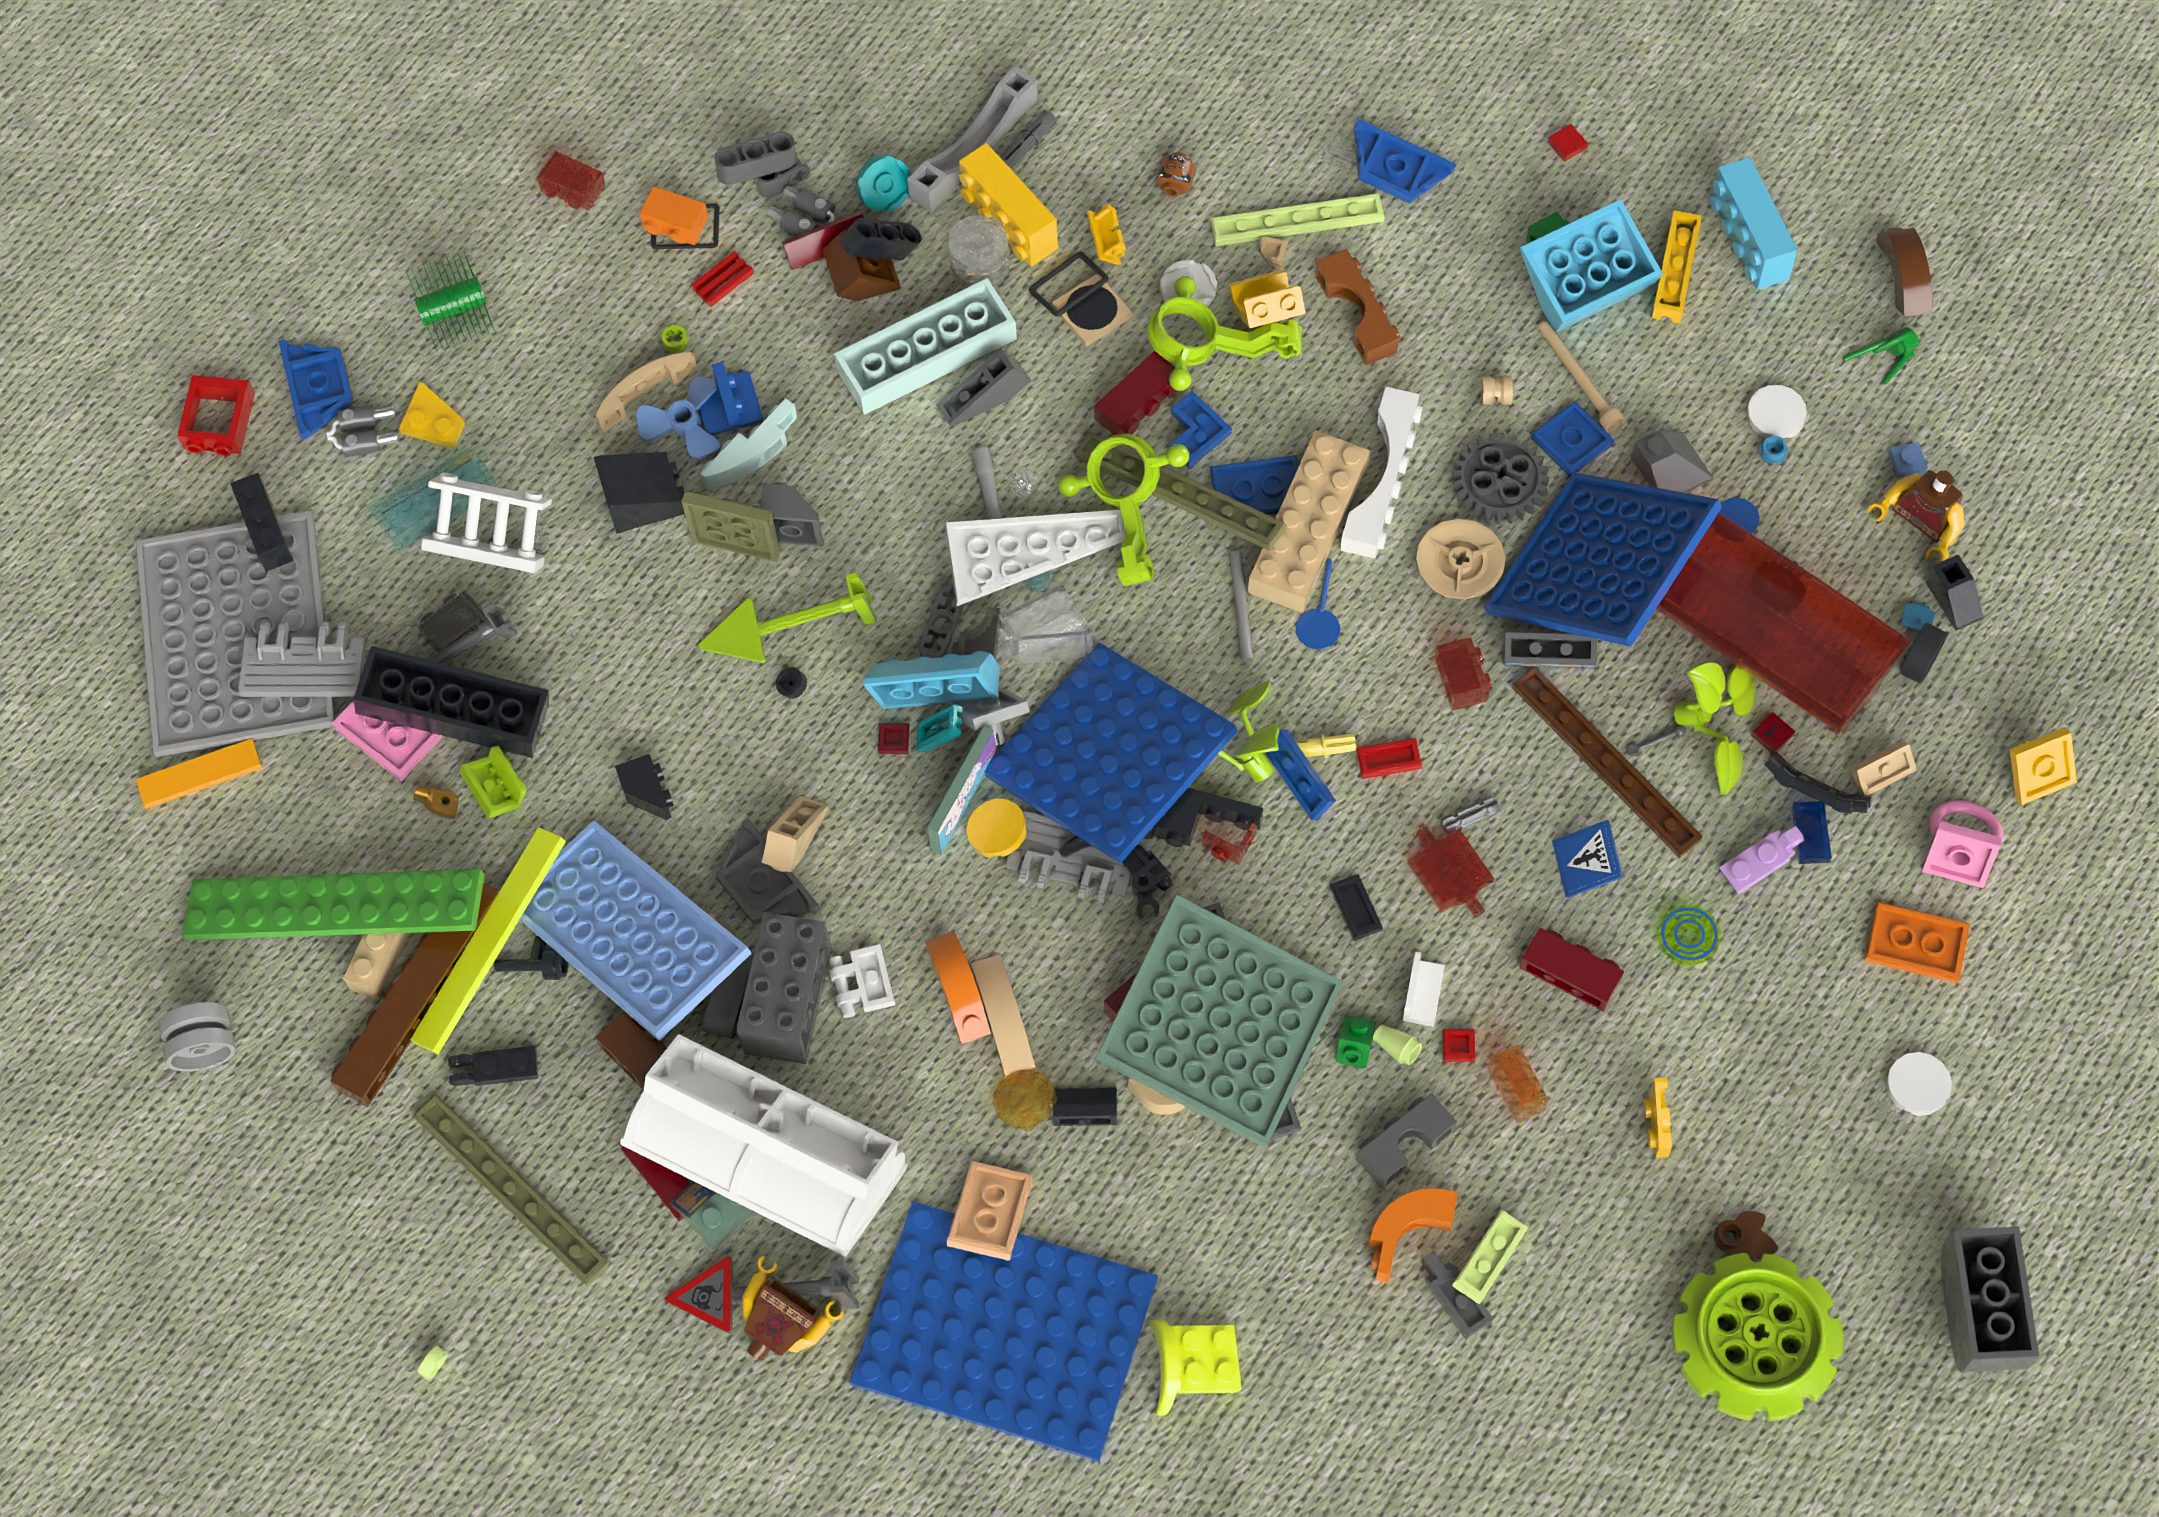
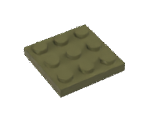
[682,491,780,562]

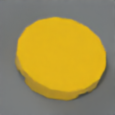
[966,798,1027,858]

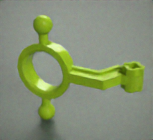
[1147,276,1302,391]
[1058,434,1189,587]

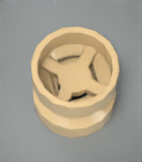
[1481,376,1513,405]

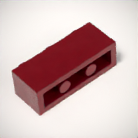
[1094,351,1178,435]
[1520,928,1624,1012]

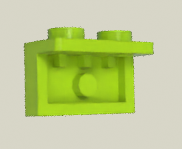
[459,745,526,819]

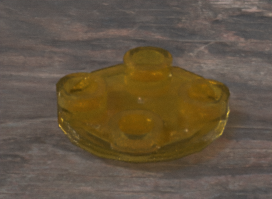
[993,1070,1057,1131]

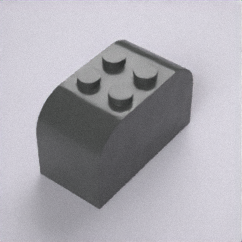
[1941,1226,2039,1372]

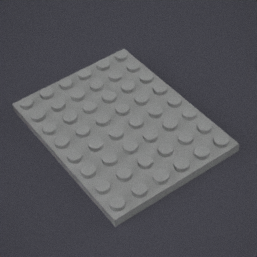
[136,511,336,757]

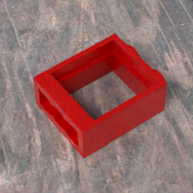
[177,375,255,456]

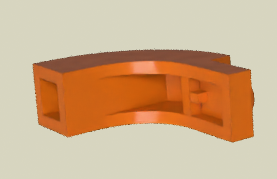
[924,931,991,1044]
[1369,1188,1458,1283]

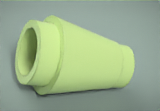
[1373,1024,1422,1065]

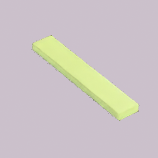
[1211,193,1384,246]

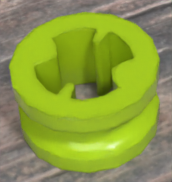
[661,325,689,354]

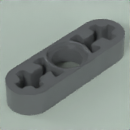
[919,583,965,658]

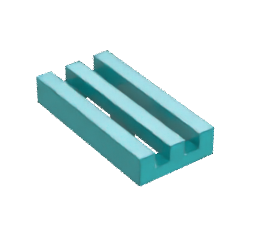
[916,704,963,753]

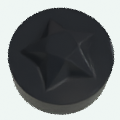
[776,667,807,699]

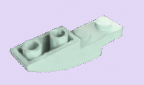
[701,398,797,490]

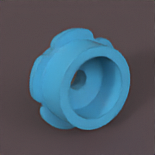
[1759,436,1788,464]

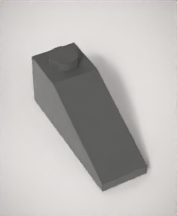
[937,348,1031,427]

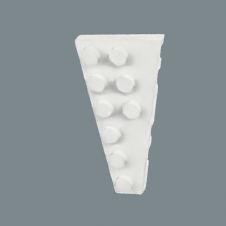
[945,510,1126,606]

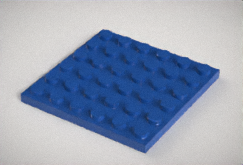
[1483,472,1722,647]
[984,642,1238,864]

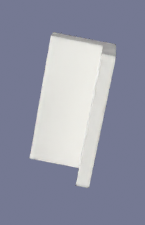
[1403,951,1445,1027]

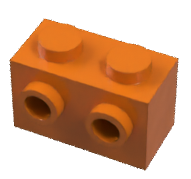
[639,186,709,246]

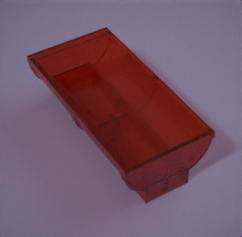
[1656,513,1911,735]

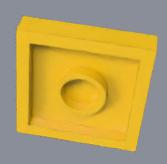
[2010,727,2077,805]

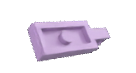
[1720,826,1804,894]

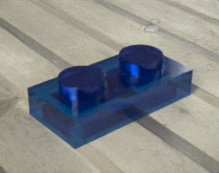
[1791,801,1832,864]

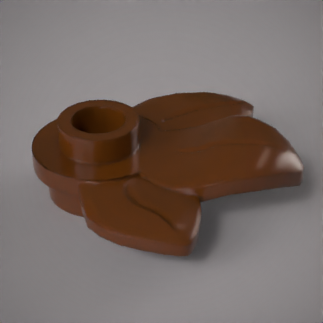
[1713,1211,1778,1262]

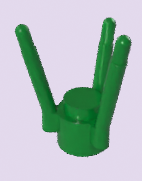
[1843,327,1919,384]

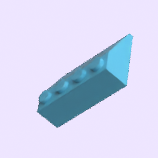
[1520,199,1663,333]

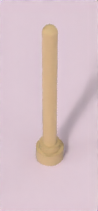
[1538,321,1625,433]

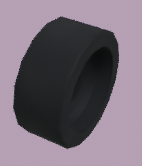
[1899,623,1948,684]

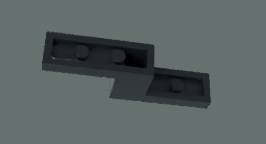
[1144,788,1264,847]

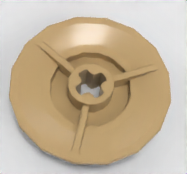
[1416,519,1506,600]

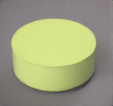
[418,1346,447,1379]

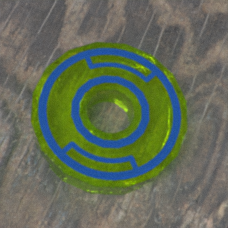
[1657,905,1721,967]

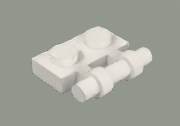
[829,944,895,1018]

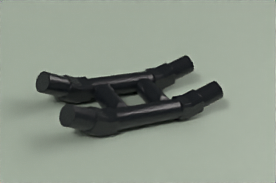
[1764,752,1872,814]

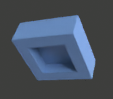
[1889,442,1928,478]

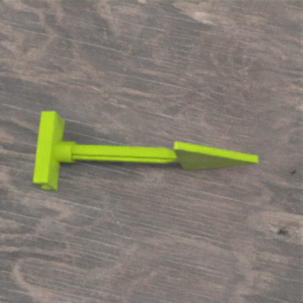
[698,572,877,663]

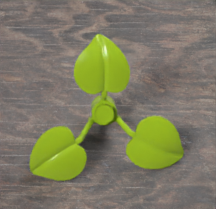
[1674,662,1756,795]
[1218,680,1279,783]

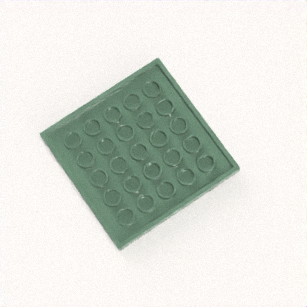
[1095,894,1344,1148]

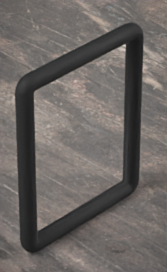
[651,204,720,250]
[1029,252,1109,317]

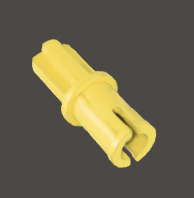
[1295,734,1356,758]

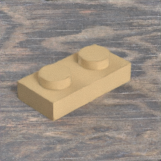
[1851,741,1917,795]

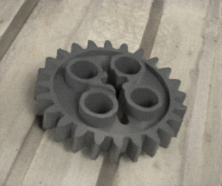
[1452,433,1549,524]

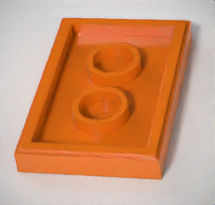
[1864,901,1970,983]

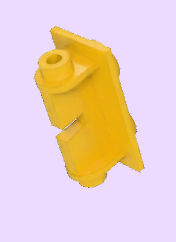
[1087,204,1126,265]

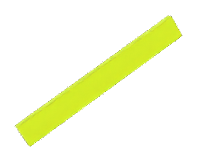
[410,827,566,1055]

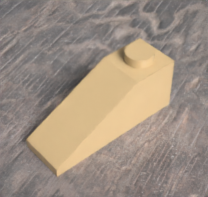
[762,796,828,872]

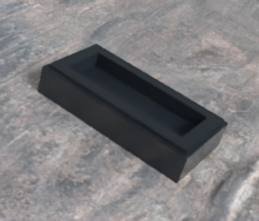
[1330,874,1383,941]

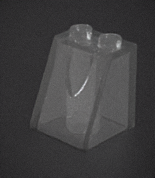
[997,584,1093,665]

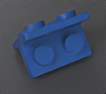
[699,362,763,436]

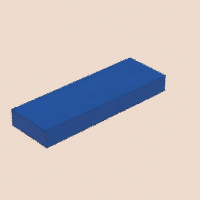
[1265,729,1336,821]

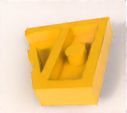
[399,382,465,448]
[1643,1077,1672,1158]

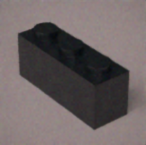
[230,473,294,572]

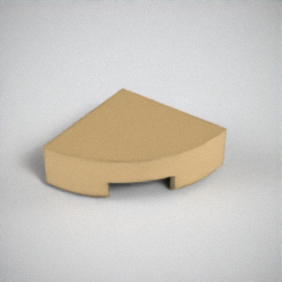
[1259,236,1288,269]

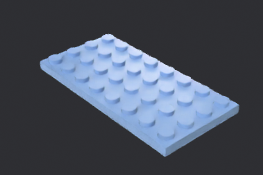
[519,821,751,1041]

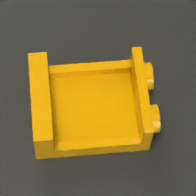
[1228,269,1306,328]

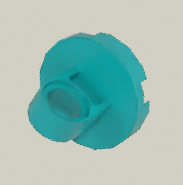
[856,154,911,212]

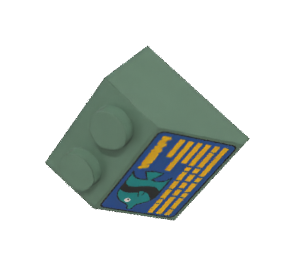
[670,1181,754,1250]

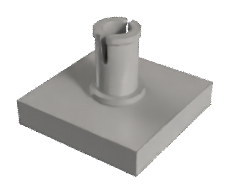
[948,688,1030,746]

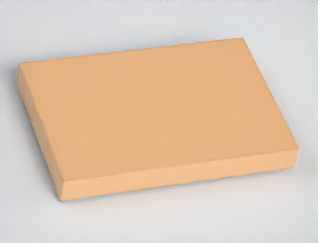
[947,1161,1033,1261]

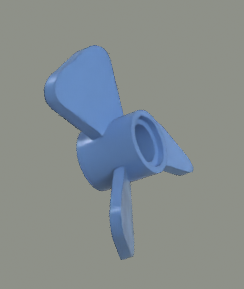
[636,376,722,460]

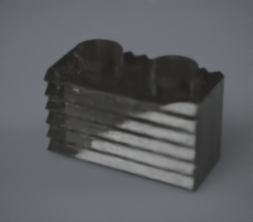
[417,590,486,653]

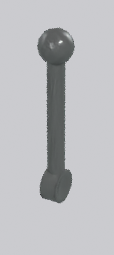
[1627,725,1686,756]

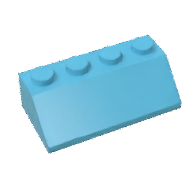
[863,651,1000,709]

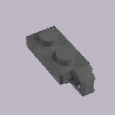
[1421,1251,1494,1340]

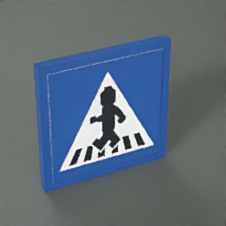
[1552,820,1623,898]

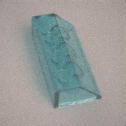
[368,448,497,553]

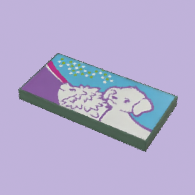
[927,726,996,855]

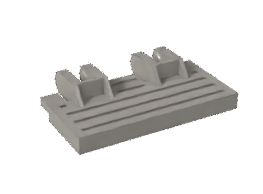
[238,622,365,697]
[1006,811,1141,904]

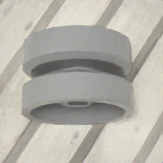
[158,1002,236,1071]

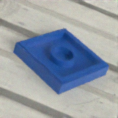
[1531,401,1615,477]

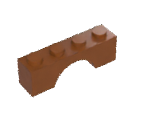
[1315,249,1400,365]

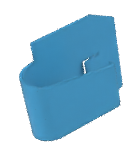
[1902,602,1936,631]

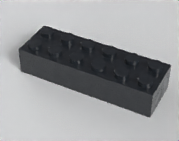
[353,646,549,758]

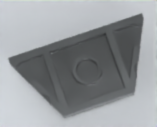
[716,819,820,924]

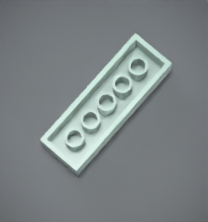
[834,278,1017,415]

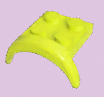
[1147,1319,1242,1416]

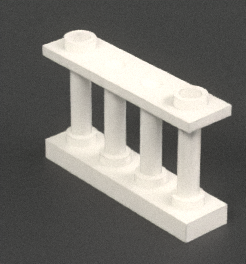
[421,473,552,573]

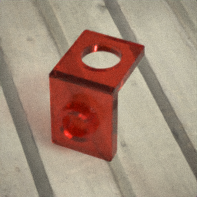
[1202,823,1257,865]

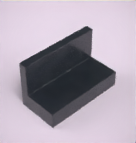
[1053,1088,1117,1126]

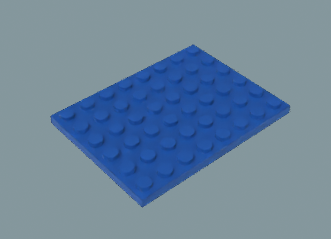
[850,1201,1158,1462]

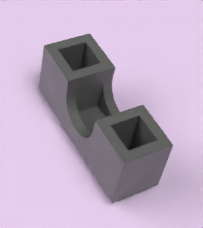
[1357,1093,1457,1189]

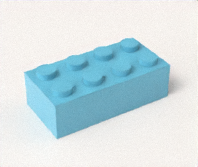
[1709,157,1798,290]

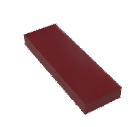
[782,210,864,270]
[621,1146,690,1222]

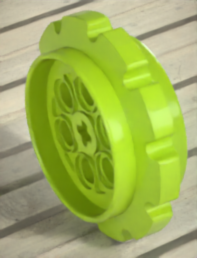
[1672,1253,1843,1421]

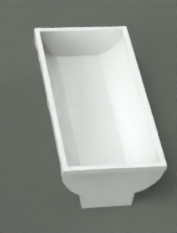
[620,1034,907,1257]

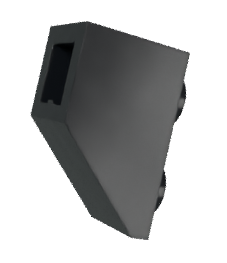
[1925,554,1983,631]
[615,754,674,819]

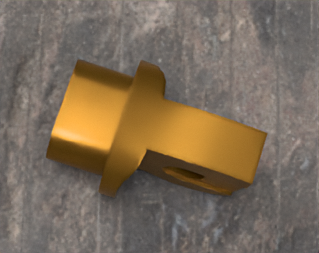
[413,784,459,819]

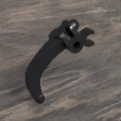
[1059,835,1173,920]

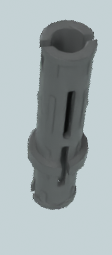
[1000,110,1057,169]

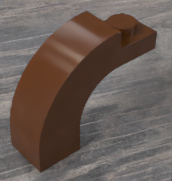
[1877,228,1933,317]

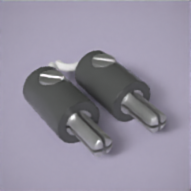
[767,186,835,236]
[327,404,399,457]

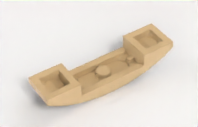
[596,352,697,432]
[970,955,1036,1078]

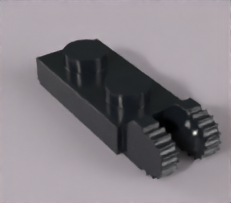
[448,1046,539,1086]

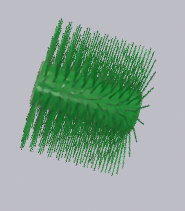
[406,250,495,353]

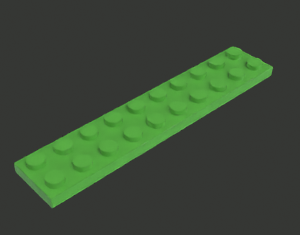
[181,869,485,940]

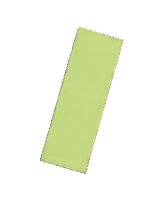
[1452,1209,1528,1304]

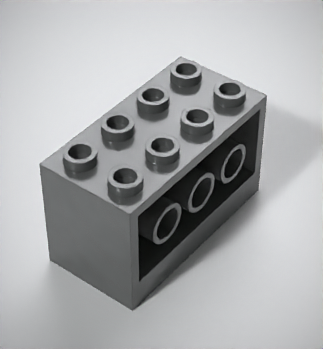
[737,912,832,1064]

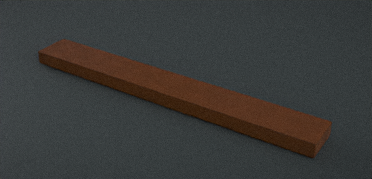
[1512,666,1703,858]

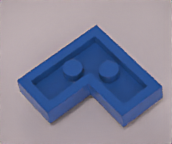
[1169,391,1232,469]

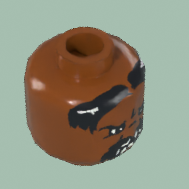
[1156,152,1196,197]

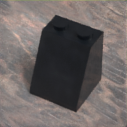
[594,452,685,534]

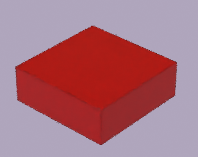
[1548,124,1588,162]
[1442,1029,1475,1062]

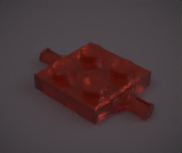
[1408,826,1494,918]

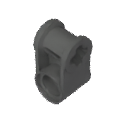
[755,151,810,198]

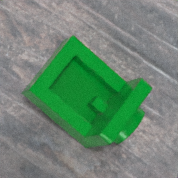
[1336,1015,1376,1068]

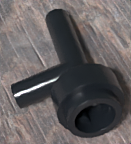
[494,936,568,980]

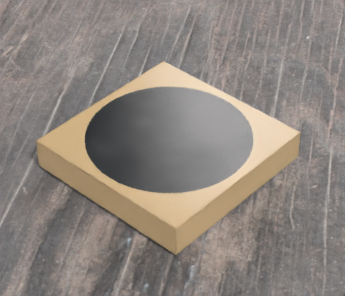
[1052,274,1132,347]

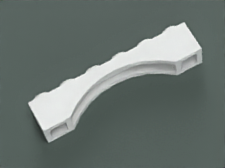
[1341,387,1423,559]

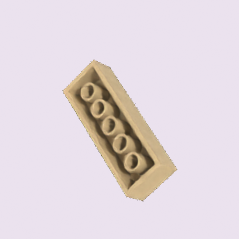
[1248,430,1370,613]

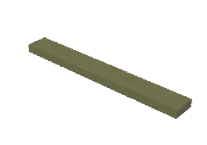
[1074,432,1286,551]
[413,1094,610,1286]

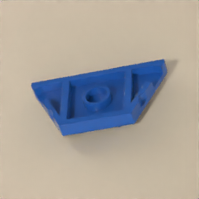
[1354,119,1457,203]
[279,340,354,440]

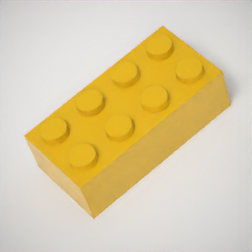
[959,143,1058,267]

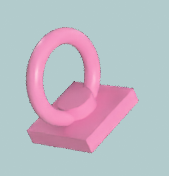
[1922,800,2003,888]

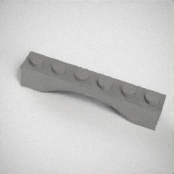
[907,66,1038,213]

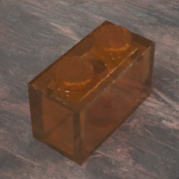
[1488,1045,1548,1124]

